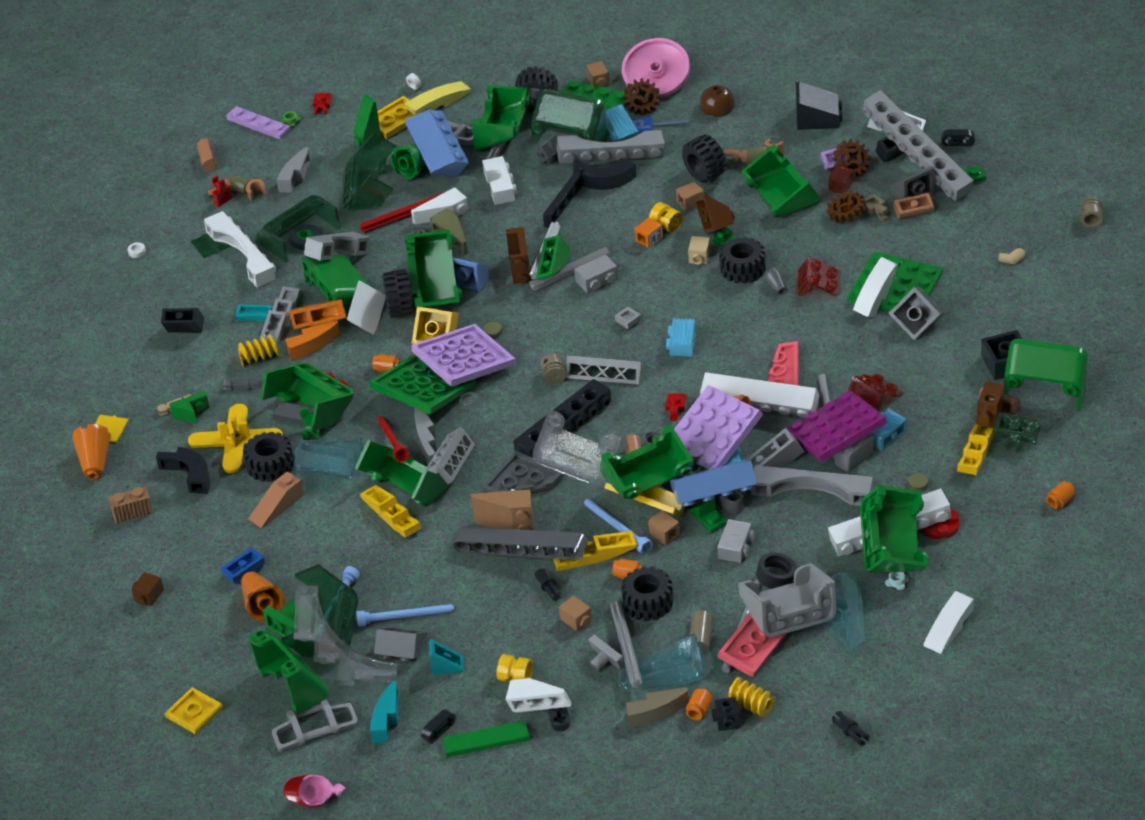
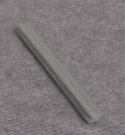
[610,600,642,688]

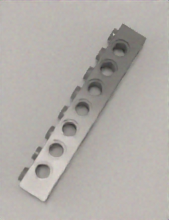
[863,90,973,202]

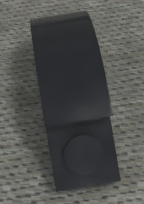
[572,158,637,190]
[156,447,211,494]

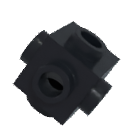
[711,697,743,731]

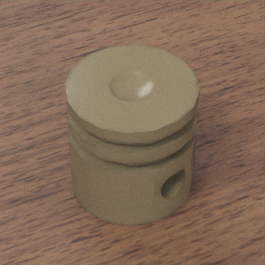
[1081,197,1103,227]
[540,353,566,385]

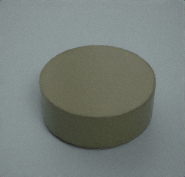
[483,322,502,339]
[908,473,928,492]

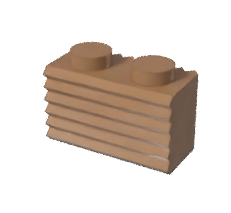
[108,487,153,523]

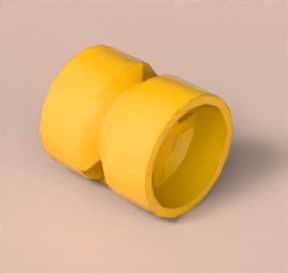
[649,202,683,233]
[497,654,533,682]

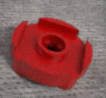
[921,509,960,539]

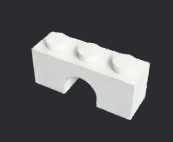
[482,156,518,205]

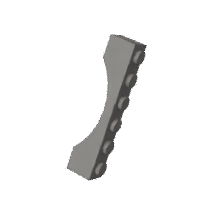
[557,130,665,163]
[751,465,873,505]

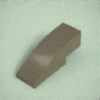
[626,687,689,728]

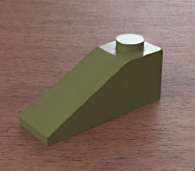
[430,208,468,255]

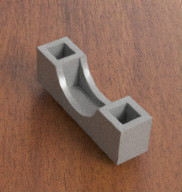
[304,231,370,261]

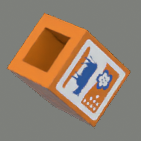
[634,218,663,248]

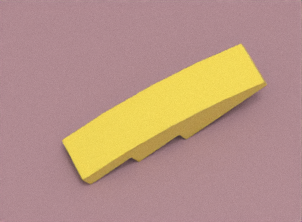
[405,81,472,115]

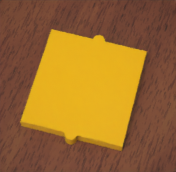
[95,415,129,443]

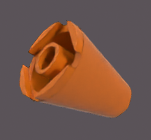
[72,424,111,480]
[241,572,285,621]

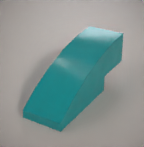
[370,681,399,743]

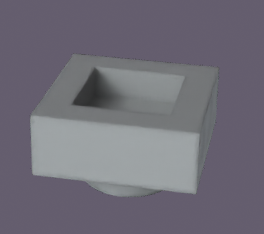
[615,307,641,329]

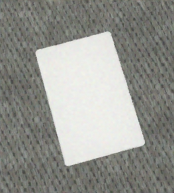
[347,280,386,334]

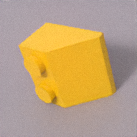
[412,307,459,344]

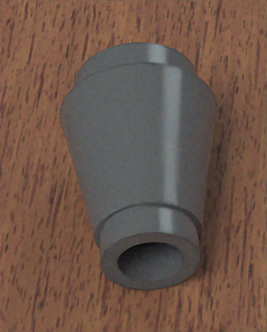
[765,268,787,295]

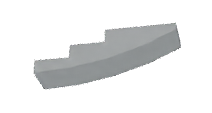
[259,286,301,345]
[414,408,436,464]

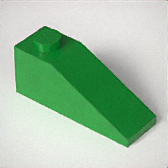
[354,94,382,150]
[536,235,570,280]

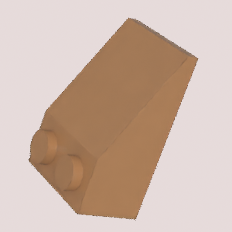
[471,490,534,530]

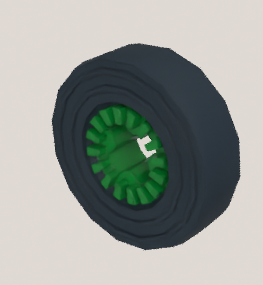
[289,224,321,250]

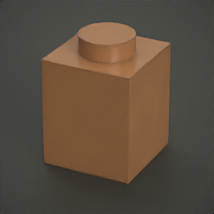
[586,61,610,87]
[676,182,705,211]
[648,510,680,545]
[559,596,592,631]

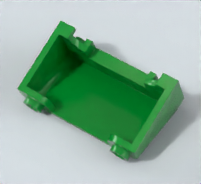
[472,85,531,150]
[741,144,821,218]
[405,229,462,310]
[301,256,375,321]
[600,424,694,500]
[860,485,929,573]
[248,629,330,715]

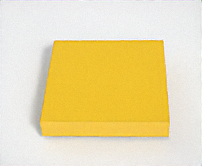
[165,687,224,734]

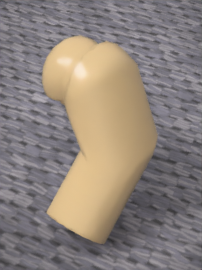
[998,248,1025,264]

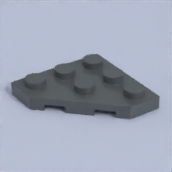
[482,450,564,493]

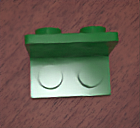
[263,600,322,644]

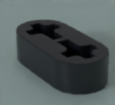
[941,129,975,146]
[547,707,570,731]
[421,709,456,744]

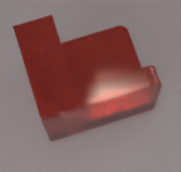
[829,166,853,194]

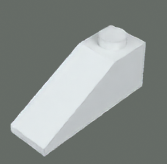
[411,187,468,225]
[506,678,572,712]

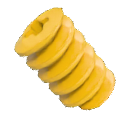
[238,334,279,366]
[728,677,775,718]

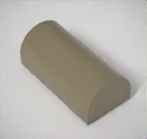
[688,610,712,651]

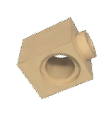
[688,236,710,264]

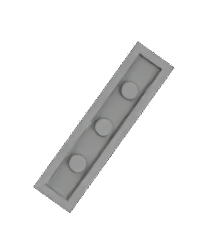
[565,355,644,385]
[425,427,475,484]

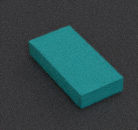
[235,305,274,321]

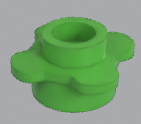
[281,111,301,127]

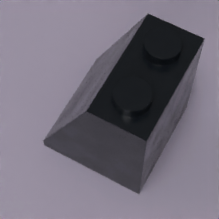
[796,82,843,130]

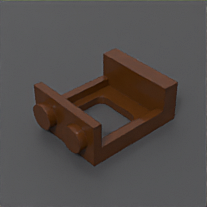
[506,227,531,284]

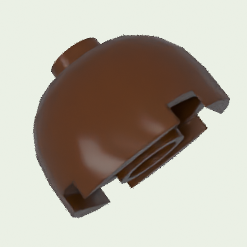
[700,85,735,117]

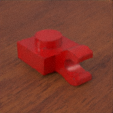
[211,175,232,207]
[665,393,687,421]

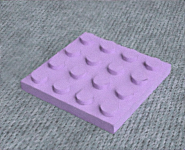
[412,324,515,387]
[674,385,763,470]

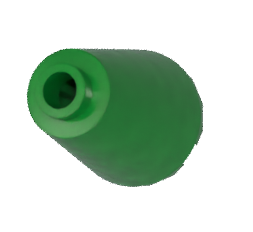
[391,143,427,180]

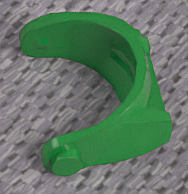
[300,408,321,444]

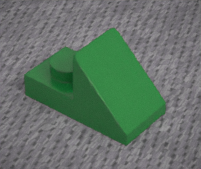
[169,391,210,423]
[688,499,727,534]

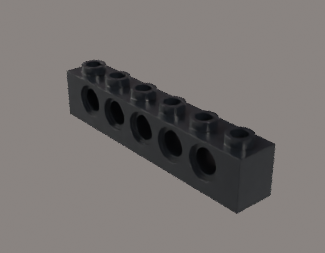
[513,379,611,460]

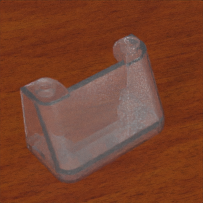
[532,409,622,485]

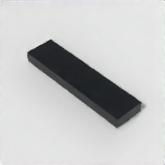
[543,172,582,228]

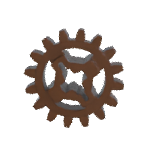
[623,78,661,115]
[832,139,871,178]
[827,190,867,224]

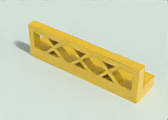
[604,483,685,517]

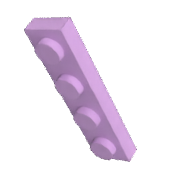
[226,106,291,140]

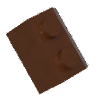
[694,195,735,234]

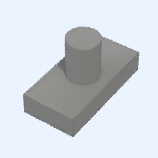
[588,635,626,671]

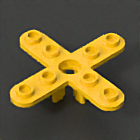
[188,404,283,473]

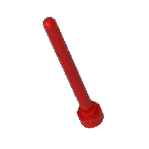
[377,415,410,462]

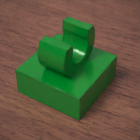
[712,227,737,248]

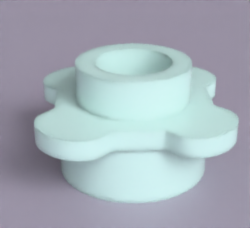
[885,572,909,590]

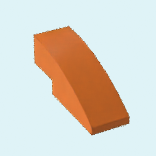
[289,299,346,329]
[285,320,340,361]

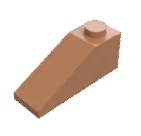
[248,472,304,528]

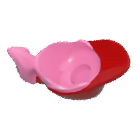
[283,774,345,807]

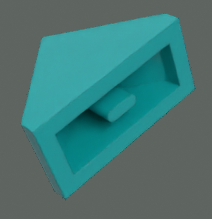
[429,639,464,675]

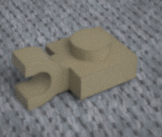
[865,194,889,222]

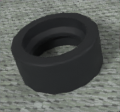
[756,552,797,589]

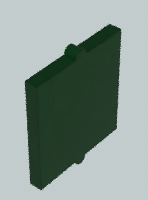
[191,234,230,258]

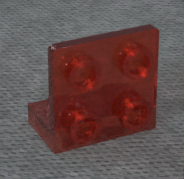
[796,256,840,296]
[847,374,903,411]

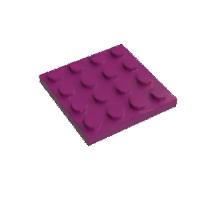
[786,390,888,463]

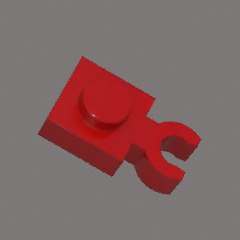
[313,92,332,115]

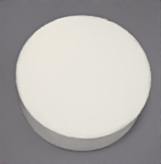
[406,73,422,90]
[128,243,146,258]

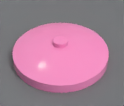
[622,38,690,98]

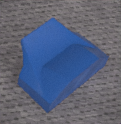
[221,547,265,584]

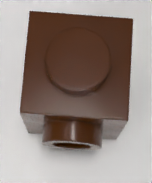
[131,572,164,606]

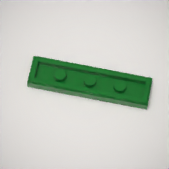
[442,721,530,757]

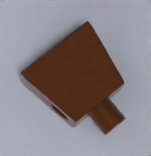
[976,382,1005,428]

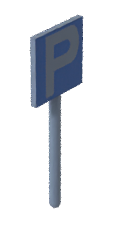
[632,117,690,132]

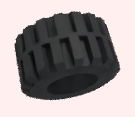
[515,66,559,112]
[682,134,727,183]
[719,237,766,284]
[382,269,414,318]
[243,432,294,482]
[621,567,674,621]

